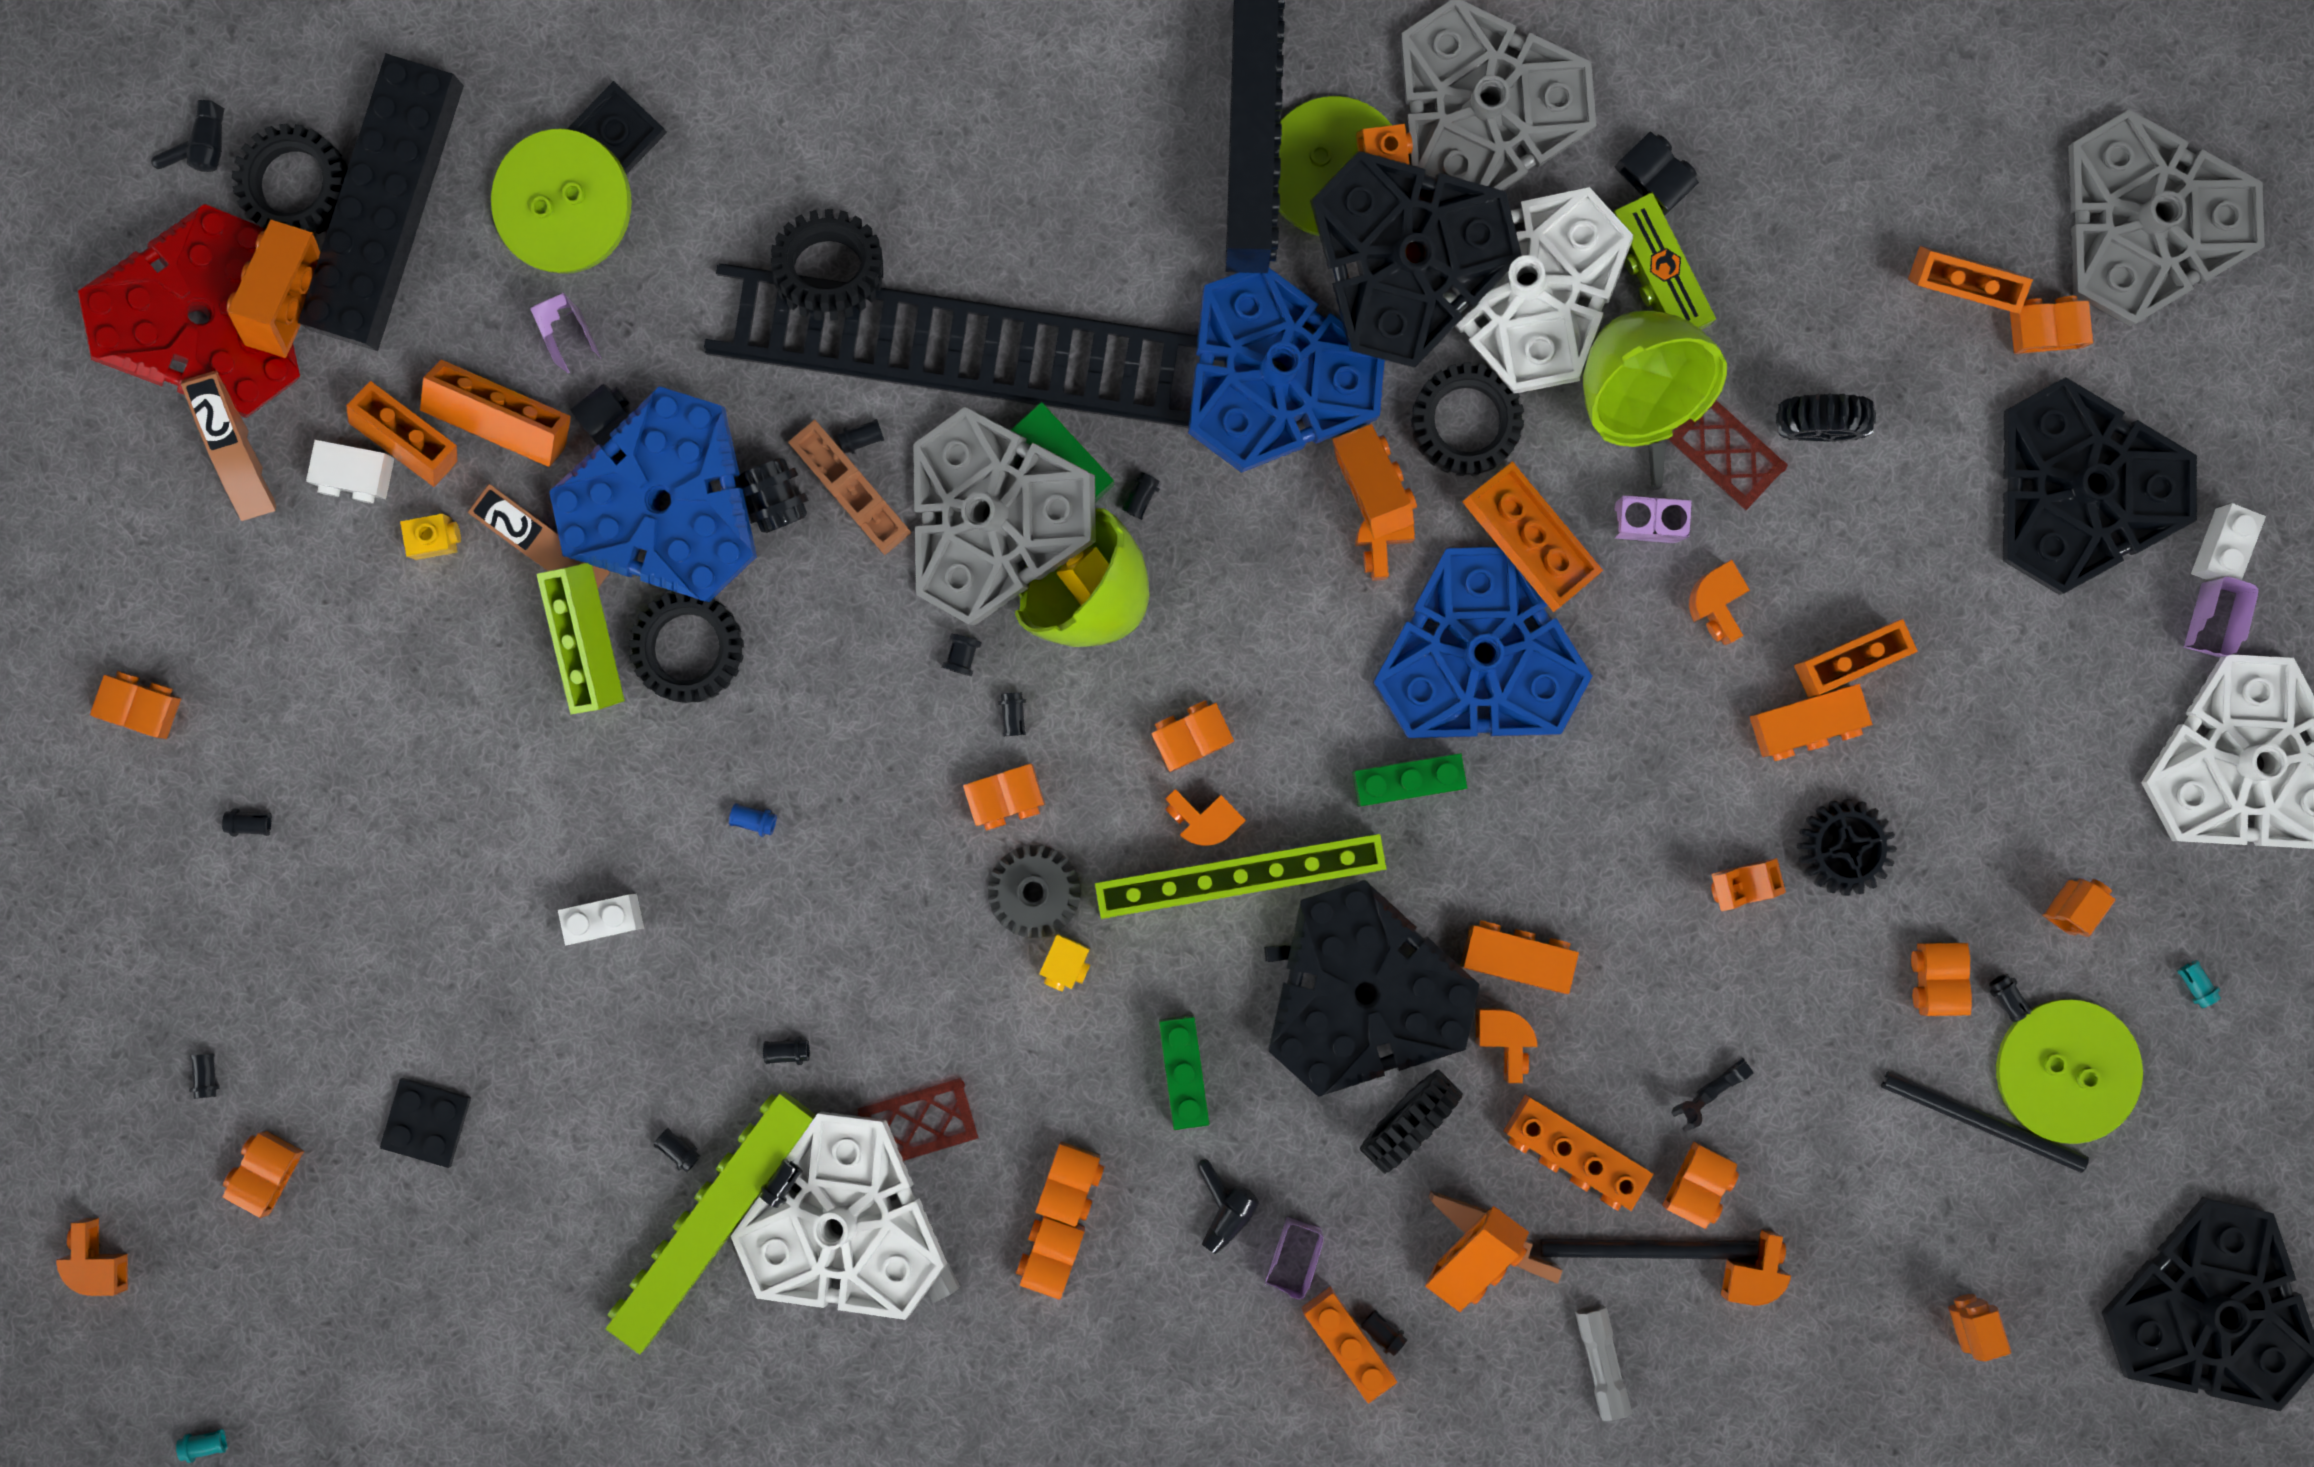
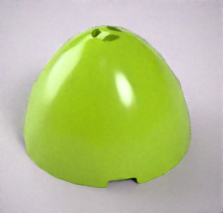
[1583,311,1727,447]
[1015,508,1149,647]

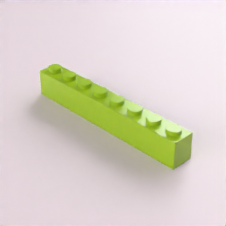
[1095,834,1387,919]
[605,1091,816,1355]

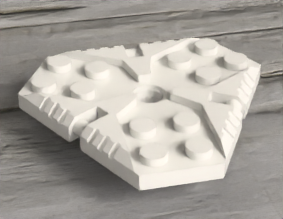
[1443,187,1633,393]
[2141,655,2314,849]
[731,1112,947,1320]

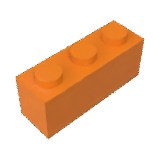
[1908,245,2033,314]
[346,381,457,487]
[1332,424,1417,539]
[1794,619,1918,698]
[1749,684,1873,761]
[1460,920,1579,994]
[1425,1206,1529,1312]
[1302,1286,1398,1404]

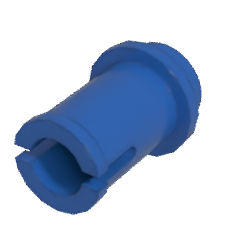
[729,803,777,837]

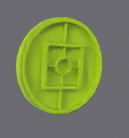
[1278,96,1392,236]
[491,129,632,274]
[1996,999,2143,1144]

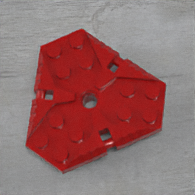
[78,204,300,418]

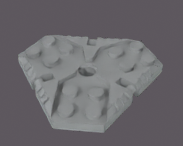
[1400,0,1597,194]
[2068,109,2265,327]
[913,407,1096,626]

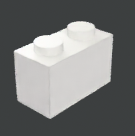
[306,440,394,504]
[2191,503,2266,581]
[558,894,644,946]

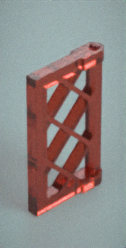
[1668,400,1788,511]
[858,1077,979,1161]

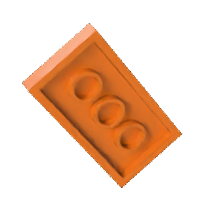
[1462,461,1603,612]

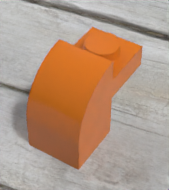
[1355,510,1415,581]
[1689,560,1750,645]
[1165,789,1246,846]
[1711,858,1786,911]
[1476,1008,1537,1083]
[56,1218,128,1296]
[1721,1230,1791,1306]

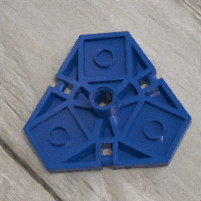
[1188,268,1385,473]
[549,386,757,602]
[1373,547,1593,739]

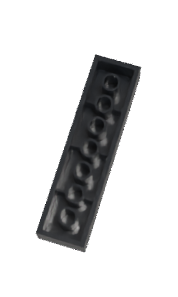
[1225,0,1285,273]
[298,53,464,351]

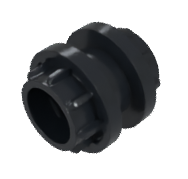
[739,458,809,533]

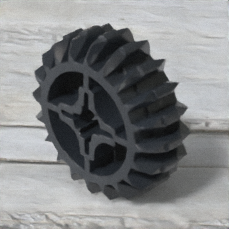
[1776,393,1876,442]
[1797,799,1897,896]

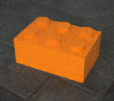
[227,219,320,358]

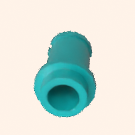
[2177,960,2221,1008]
[176,1429,228,1463]

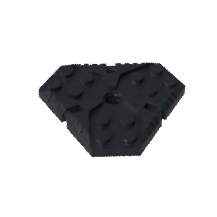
[1310,151,1522,368]
[2003,377,2197,595]
[1268,880,1480,1097]
[2102,1197,2314,1411]

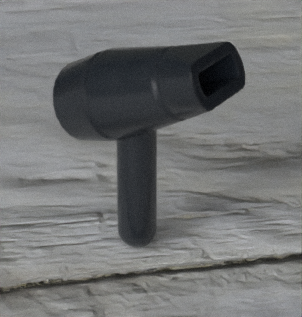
[151,100,225,172]
[1197,1159,1259,1254]

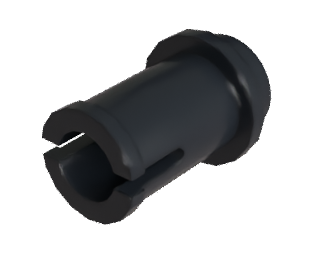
[837,419,885,454]
[1121,472,1160,520]
[998,692,1027,737]
[222,808,272,837]
[1989,974,2032,1022]
[763,1036,810,1065]
[189,1053,220,1099]
[653,1128,701,1173]
[760,1159,803,1208]
[1360,1310,1408,1356]

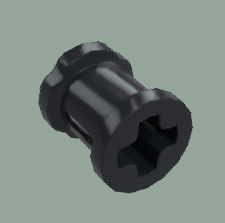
[941,633,982,677]

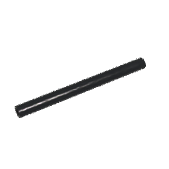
[1881,1071,2089,1173]
[1541,1239,1759,1260]

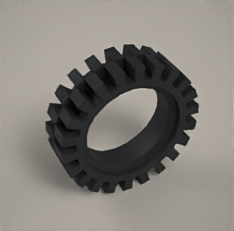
[232,124,348,234]
[771,209,884,321]
[1411,362,1524,476]
[629,592,744,703]
[1360,1069,1463,1174]

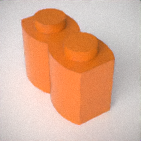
[2010,296,2093,354]
[90,671,181,739]
[1151,700,1235,773]
[963,764,1046,831]
[2043,878,2116,937]
[1911,943,1972,1016]
[222,1131,304,1218]
[1035,1141,1105,1227]
[1662,1141,1739,1229]
[1016,1216,1085,1300]
[1948,1294,2011,1362]

